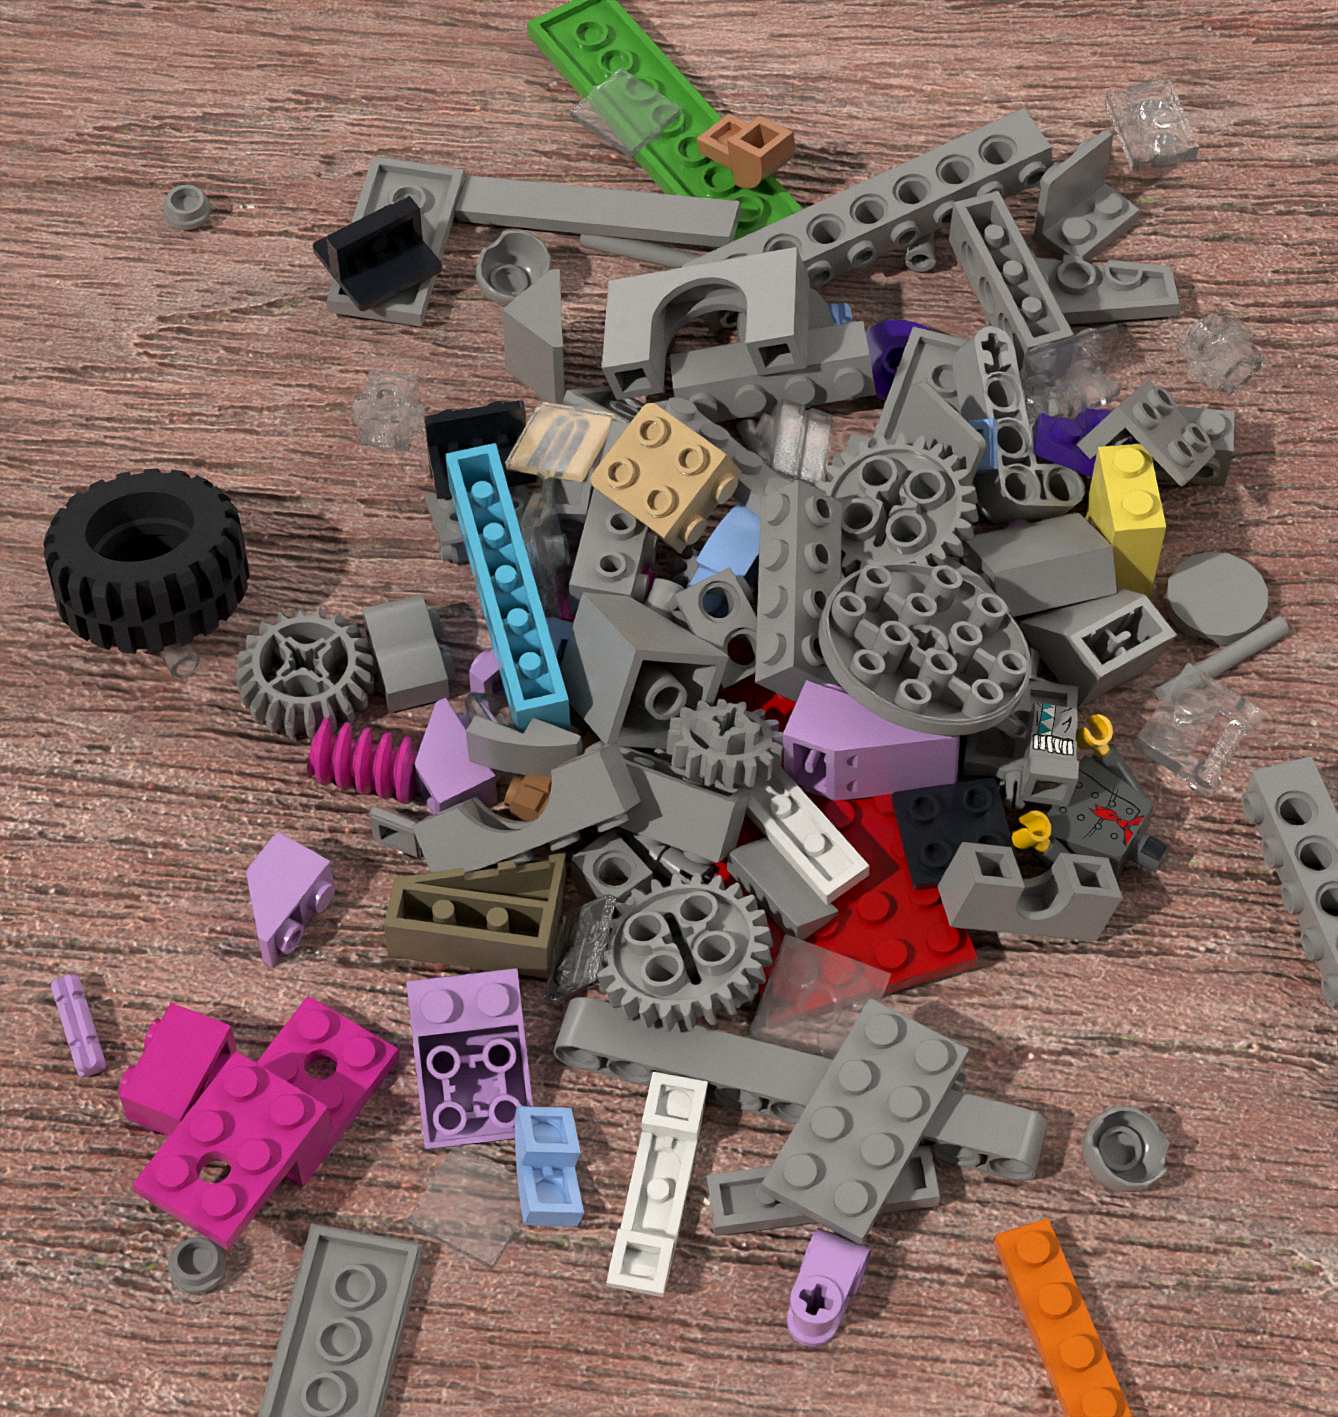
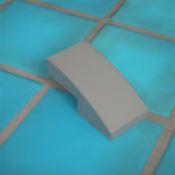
[466,715,583,776]

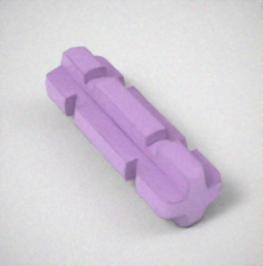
[51,974,106,1077]

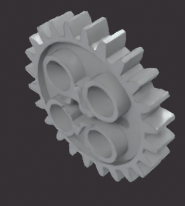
[815,433,979,578]
[593,872,774,1032]

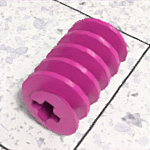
[307,717,417,805]

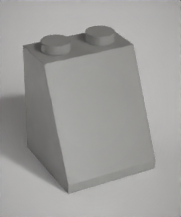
[560,592,729,749]

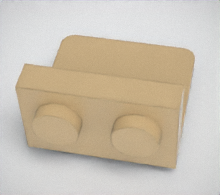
[590,403,742,554]

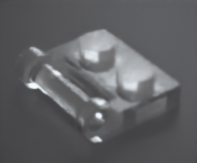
[1132,663,1263,798]

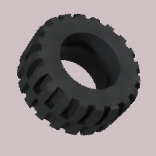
[43,468,250,654]

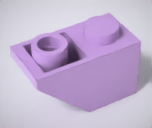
[414,698,501,814]
[246,831,335,968]

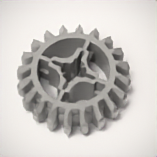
[235,607,377,741]

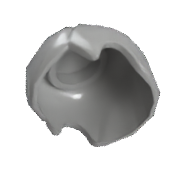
[476,230,551,307]
[1083,1106,1170,1192]

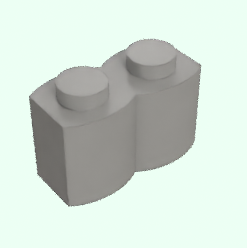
[362,594,456,713]

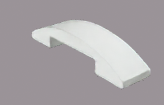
[606,1072,708,1297]

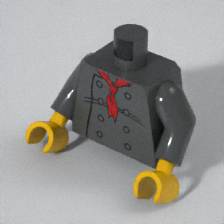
[1012,714,1170,881]

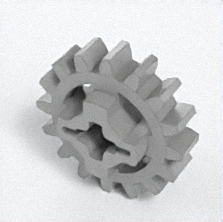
[666,699,783,789]

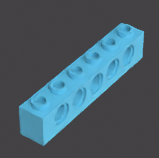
[445,443,571,734]

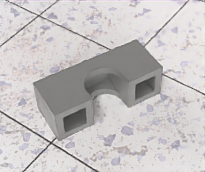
[937,842,1123,941]

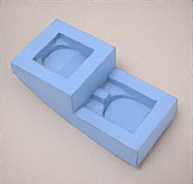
[515,1106,584,1226]

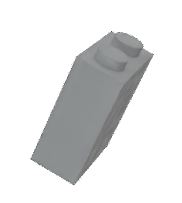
[959,512,1117,617]

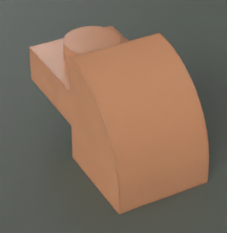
[696,113,795,189]

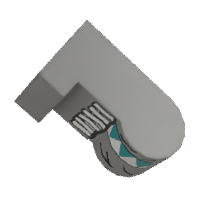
[1020,702,1079,807]

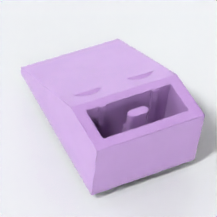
[783,680,960,800]
[406,968,533,1149]

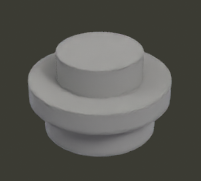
[163,185,211,230]
[168,1237,227,1294]

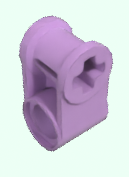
[786,1227,871,1347]

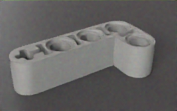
[952,326,1085,525]

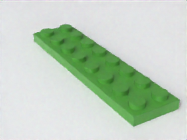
[527,0,803,250]

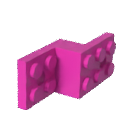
[133,996,400,1251]

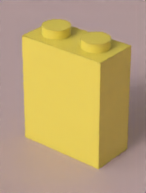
[1084,444,1166,597]

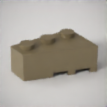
[384,853,567,979]

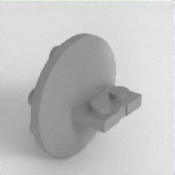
[818,562,1031,736]

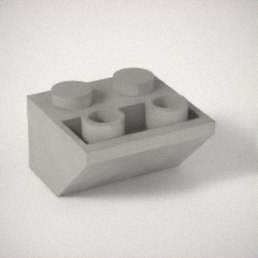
[1018,587,1177,707]

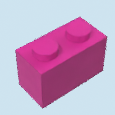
[118,1003,237,1136]

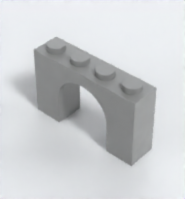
[602,247,810,400]

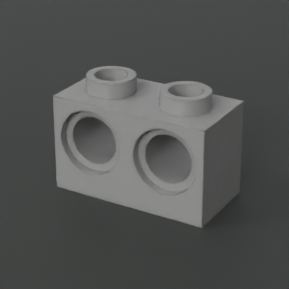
[667,567,757,695]

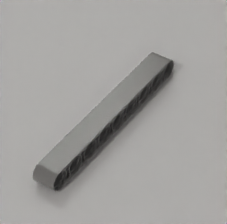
[553,997,1048,1181]

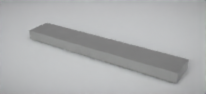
[455,175,741,247]

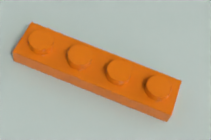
[993,1218,1133,1417]

